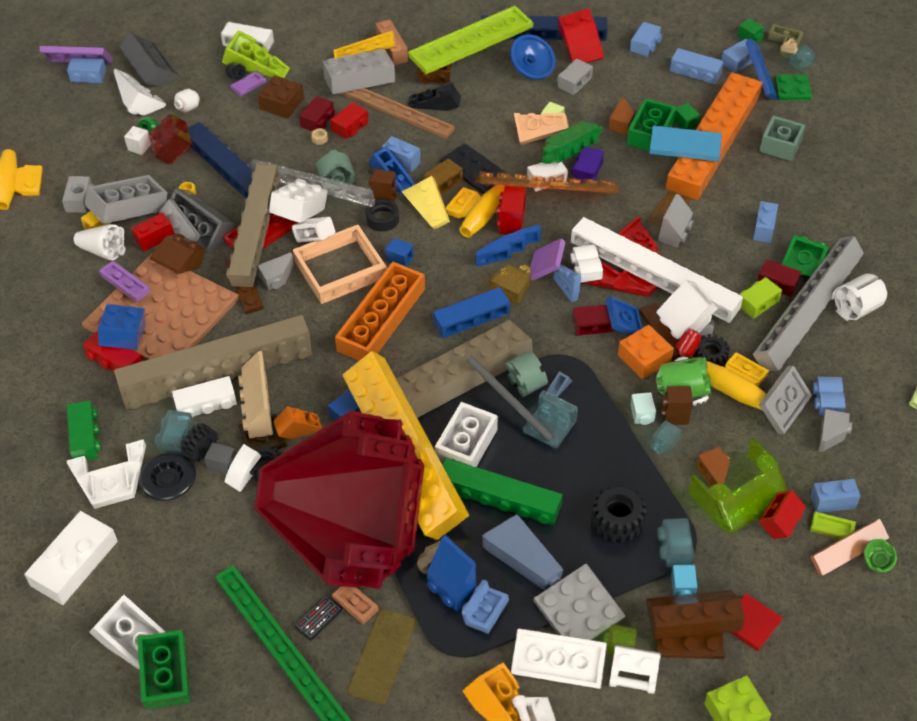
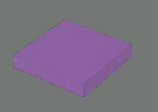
[528,238,565,280]

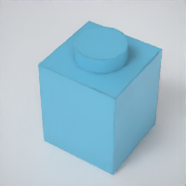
[671,565,697,596]

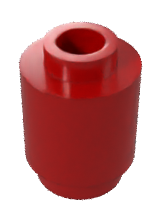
[676,328,702,357]

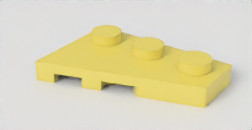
[402,176,450,229]

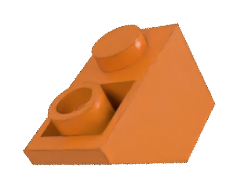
[273,406,322,440]

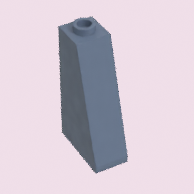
[482,515,563,590]

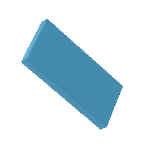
[649,126,722,161]

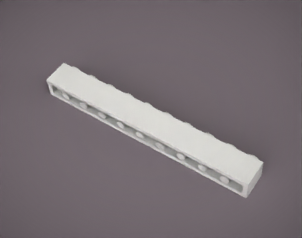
[571,217,743,323]

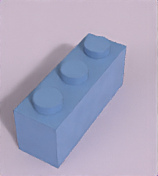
[670,48,724,84]

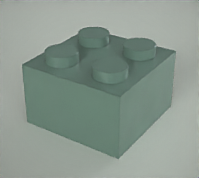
[759,116,806,161]

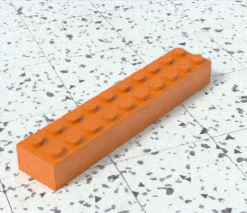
[666,72,763,200]

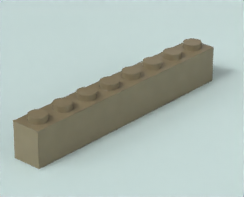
[226,164,280,287]

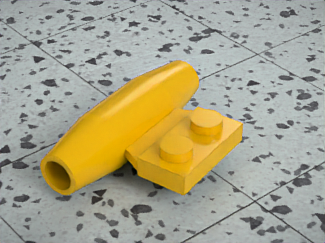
[0,149,43,210]
[445,183,505,238]
[706,352,769,411]

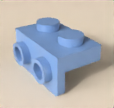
[462,579,509,634]

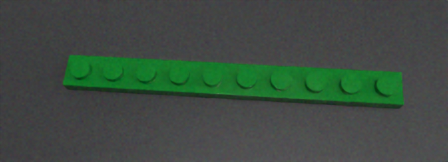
[215,565,351,721]

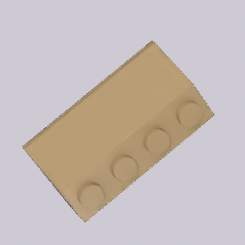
[238,351,273,438]

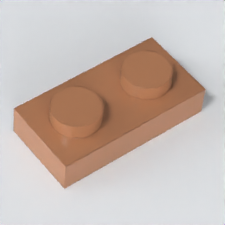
[332,586,379,625]

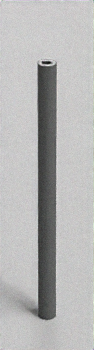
[467,356,555,442]

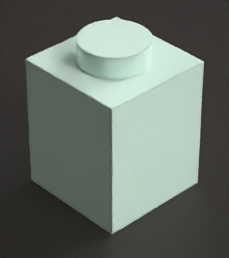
[630,392,656,425]

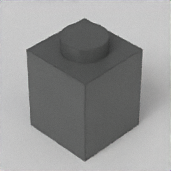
[204,442,236,474]

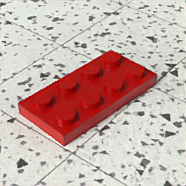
[223,213,299,249]

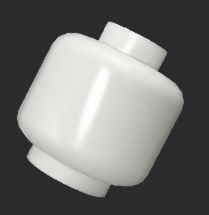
[174,89,199,113]

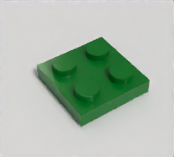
[774,74,812,101]

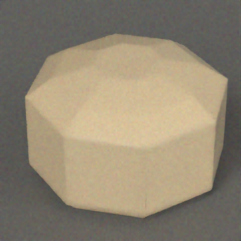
[311,129,328,145]

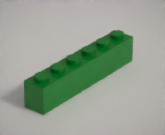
[443,458,563,525]

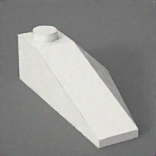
[114,69,166,116]

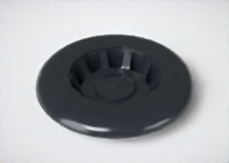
[139,453,196,501]

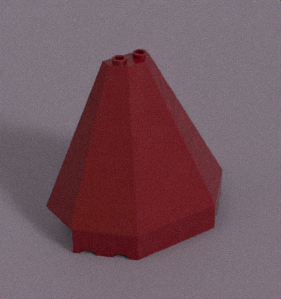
[254,411,425,589]

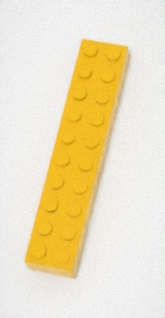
[342,351,469,540]

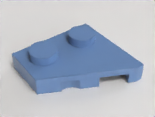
[553,264,581,303]

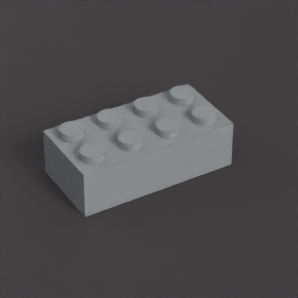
[323,49,395,94]
[85,175,167,224]

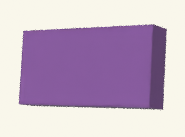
[230,71,266,97]

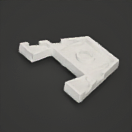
[67,440,146,509]

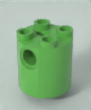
[656,357,712,398]

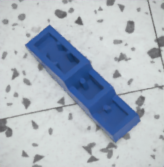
[475,225,541,266]

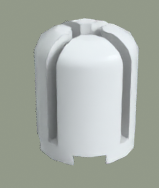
[832,274,887,321]

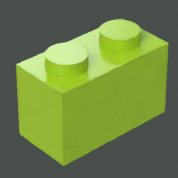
[740,277,782,319]

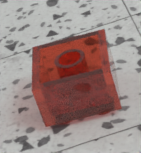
[149,113,192,165]

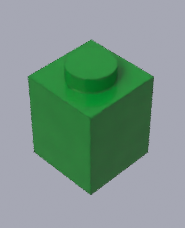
[737,18,764,43]
[675,103,700,130]

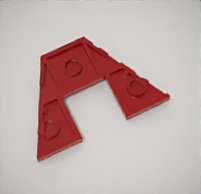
[581,217,663,297]

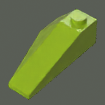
[222,30,290,79]

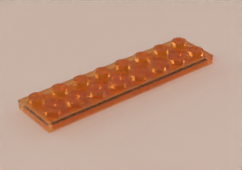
[475,171,620,194]

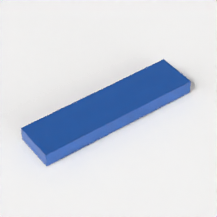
[746,39,778,100]

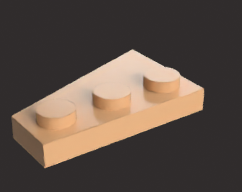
[514,113,569,144]

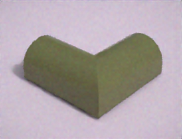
[768,24,804,59]

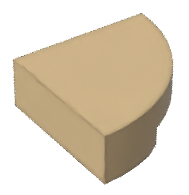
[781,38,798,54]

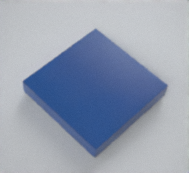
[606,296,642,336]

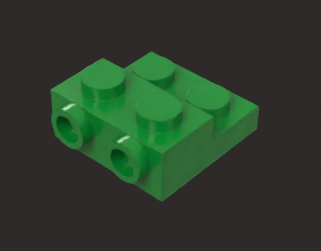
[782,235,829,279]

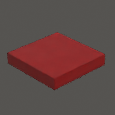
[730,593,783,651]

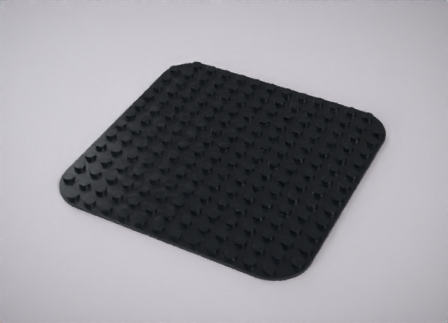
[394,354,697,658]

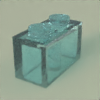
[155,410,194,455]
[658,518,694,567]

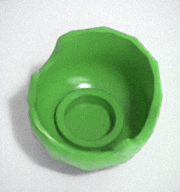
[864,538,897,573]

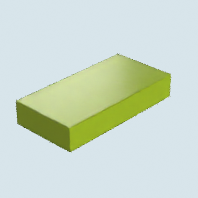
[810,511,856,539]

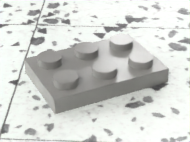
[759,366,812,434]

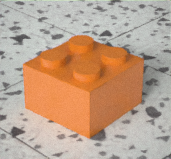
[618,325,674,380]

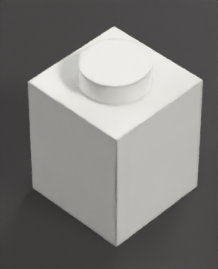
[124,126,151,155]

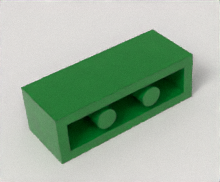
[67,400,101,460]

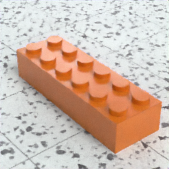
[335,262,425,361]

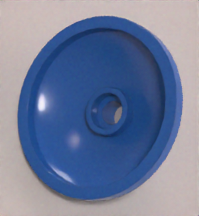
[510,35,555,80]

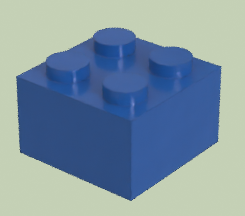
[98,304,145,350]

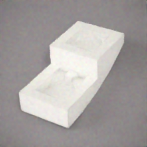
[224,444,261,492]

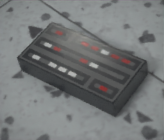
[295,596,342,641]

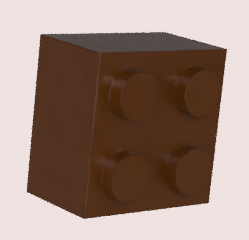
[257,76,304,119]

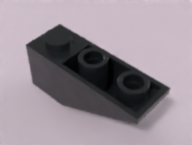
[407,82,461,111]

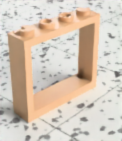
[293,225,387,304]

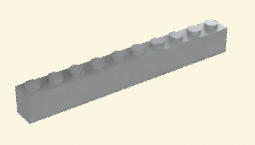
[753,236,864,372]

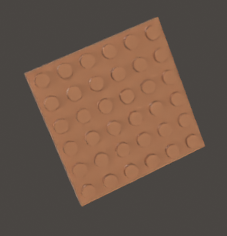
[81,253,239,360]

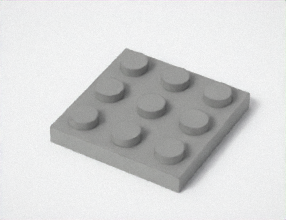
[533,564,625,641]

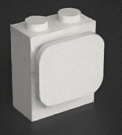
[656,280,718,340]

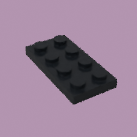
[440,143,513,194]

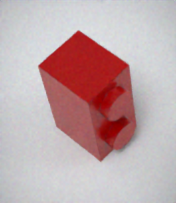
[331,102,369,140]
[131,213,174,252]
[758,490,806,539]

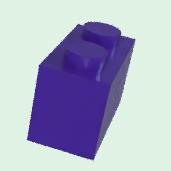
[571,146,604,185]

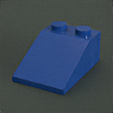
[427,535,476,612]

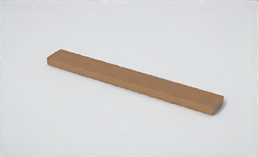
[338,88,455,139]

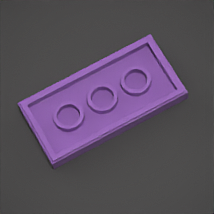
[40,46,113,64]

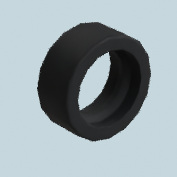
[366,199,399,232]

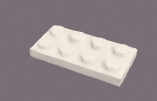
[511,629,607,689]

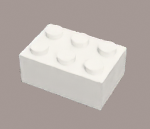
[269,179,328,223]
[435,402,498,467]

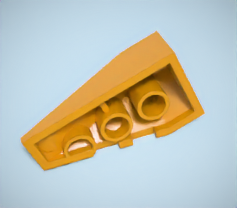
[463,663,521,721]

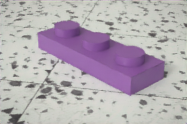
[99,261,151,303]

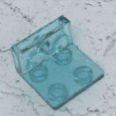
[523,390,578,448]

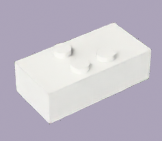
[24,511,118,605]

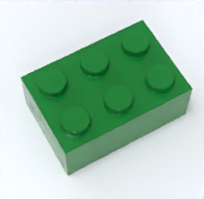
[627,98,677,151]
[137,630,191,710]

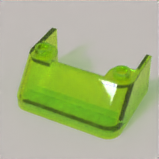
[688,437,787,533]

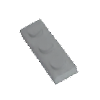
[159,199,201,242]

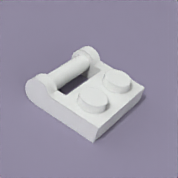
[609,645,660,694]
[512,695,556,721]

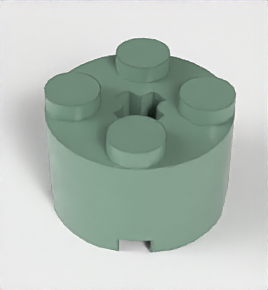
[316,150,355,191]
[505,350,548,397]

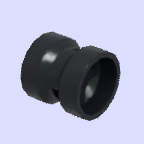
[225,63,246,80]

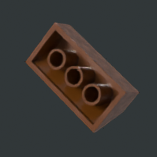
[646,590,745,640]

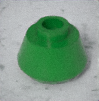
[138,117,160,140]

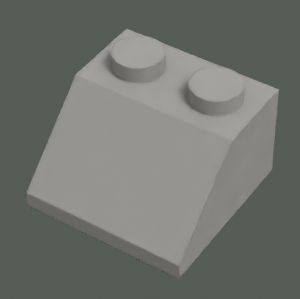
[658,194,694,248]

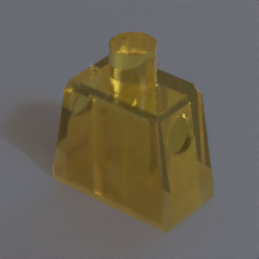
[489,264,531,305]

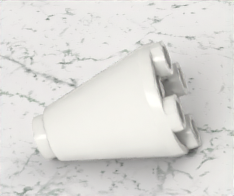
[74,224,125,260]

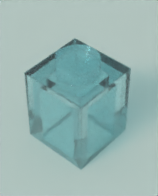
[789,45,817,72]
[650,420,682,456]

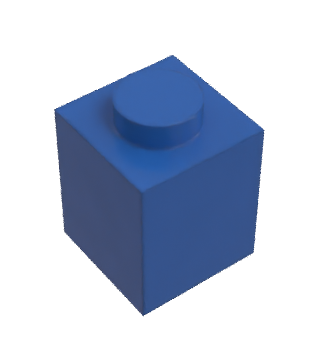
[385,238,414,267]

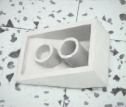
[89,595,165,669]

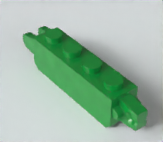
[542,121,603,164]

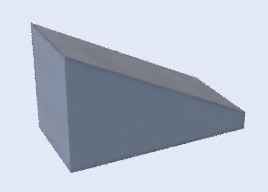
[546,371,572,398]

